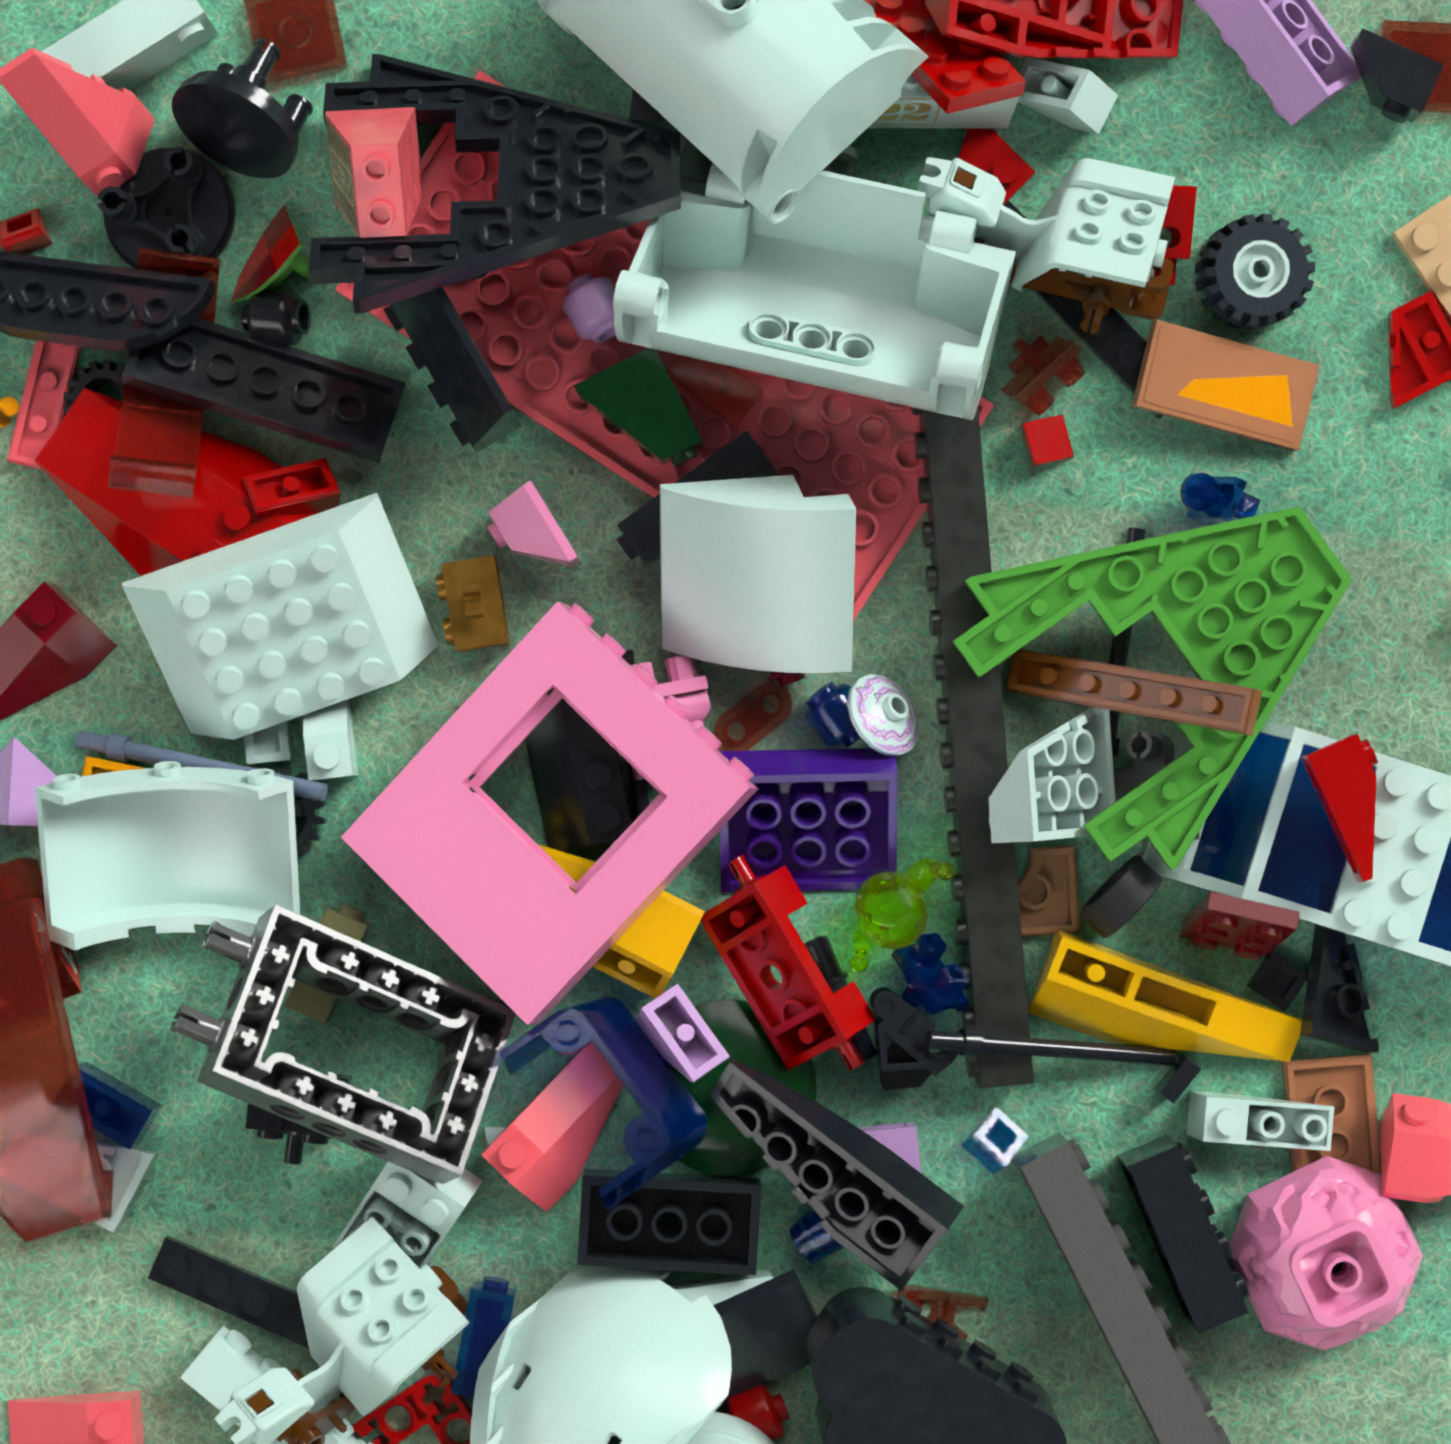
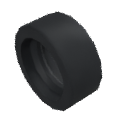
[1080,855,1162,938]

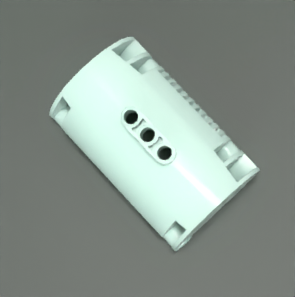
[537,0,928,224]
[613,163,1016,420]

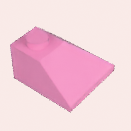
[487,480,581,568]

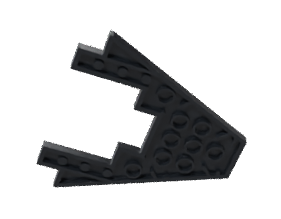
[308,54,681,314]

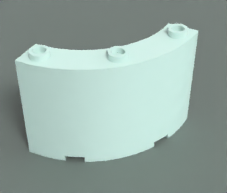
[35,761,300,950]

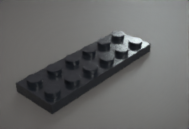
[122,318,405,463]

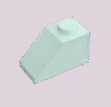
[1018,58,1118,134]
[303,699,359,781]

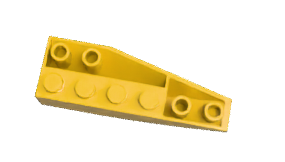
[538,844,705,999]
[1028,929,1302,1062]

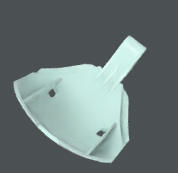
[470,1266,732,1444]

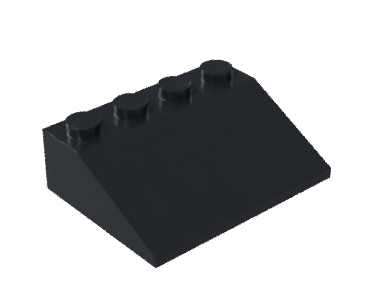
[384,287,522,452]

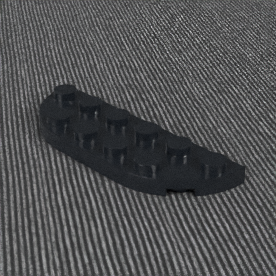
[0,252,216,351]

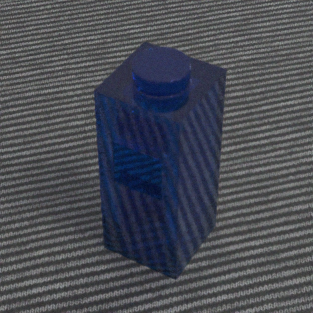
[451,1276,518,1398]

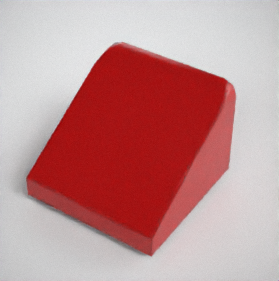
[1020,414,1074,468]

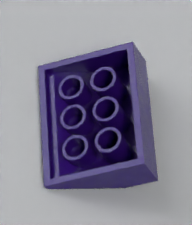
[719,748,898,892]

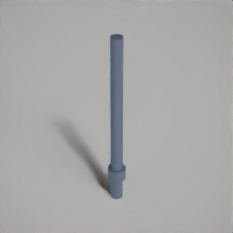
[75,730,328,801]

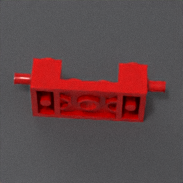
[700,855,877,1071]

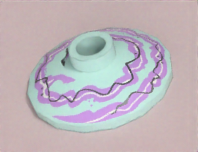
[847,674,920,757]

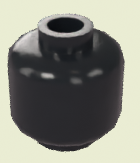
[242,289,311,346]

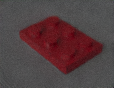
[1180,892,1300,960]

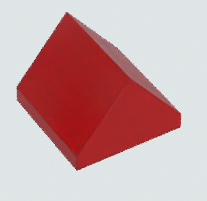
[0,208,53,255]

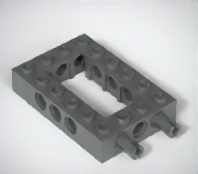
[170,904,516,1184]

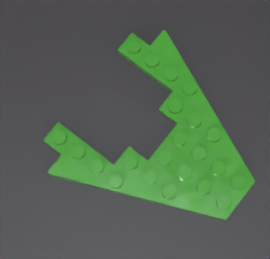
[952,506,1352,870]

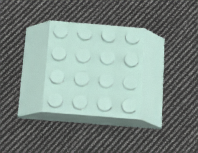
[122,493,438,740]

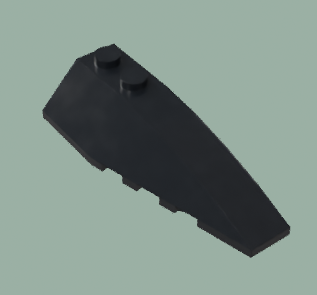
[709,1059,964,1291]

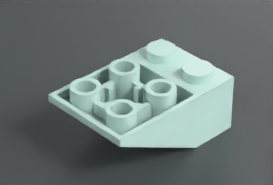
[333,1162,483,1269]

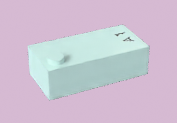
[41,0,218,90]

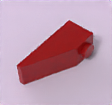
[1300,734,1378,882]

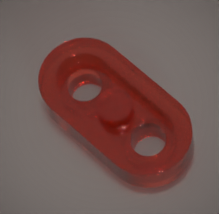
[714,682,792,751]

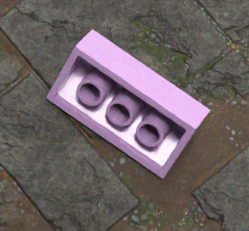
[1195,0,1361,126]

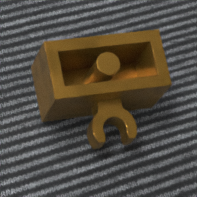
[436,555,511,653]

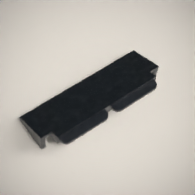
[608,1269,818,1444]

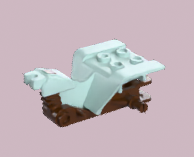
[918,157,1175,334]
[215,1216,469,1444]

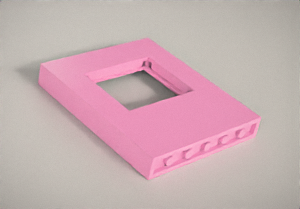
[341,601,758,1025]

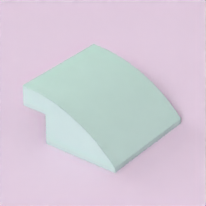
[660,475,856,673]

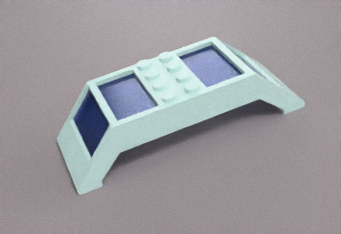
[1143,720,1451,967]

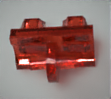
[1000,336,1085,415]

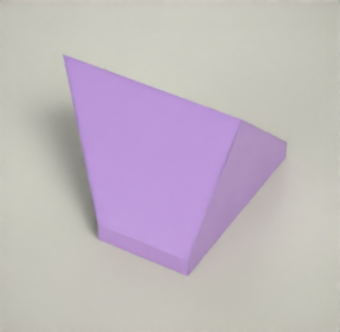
[0,737,56,826]

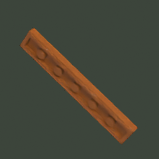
[1005,649,1262,736]

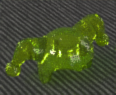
[850,857,955,972]

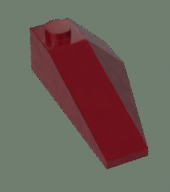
[0,581,117,721]

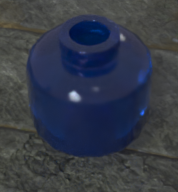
[805,681,861,748]

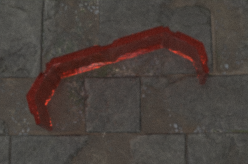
[109,248,220,498]

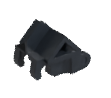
[870,987,958,1090]

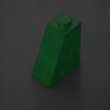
[574,348,702,467]

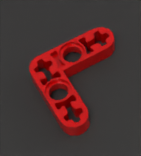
[352,1373,472,1444]

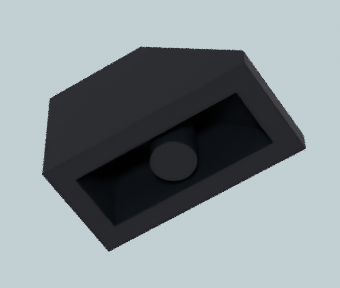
[1350,28,1444,123]

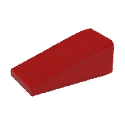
[241,458,341,516]

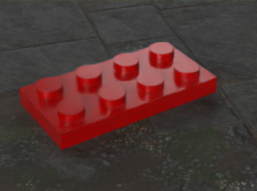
[864,0,1026,114]

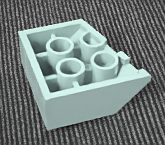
[988,707,1116,843]

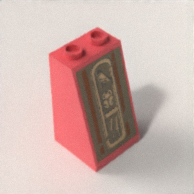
[325,107,423,238]

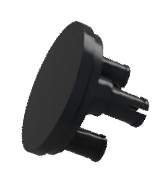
[172,38,313,178]
[97,146,236,276]

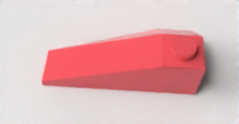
[0,48,155,197]
[481,1024,638,1212]
[1379,1093,1451,1203]

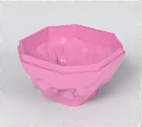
[1229,1156,1423,1351]

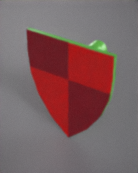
[231,205,310,303]

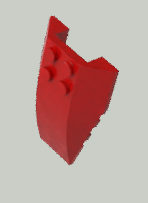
[925,0,1183,59]
[35,388,320,576]

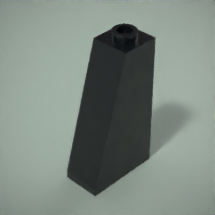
[616,430,780,564]

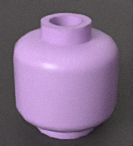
[562,274,616,343]

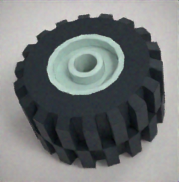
[1195,214,1315,330]

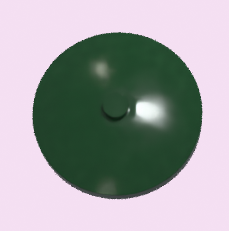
[640,999,817,1176]

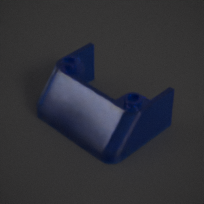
[499,997,708,1211]

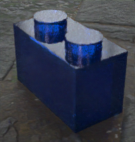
[53,1061,162,1150]

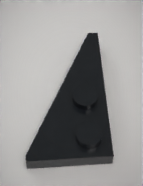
[1300,883,1379,1053]

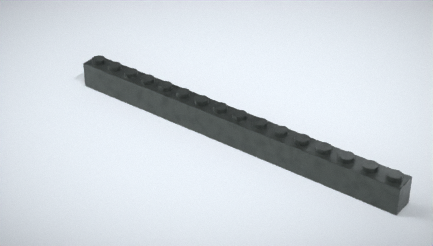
[911,407,1034,1088]

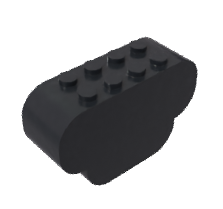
[807,1287,1067,1444]

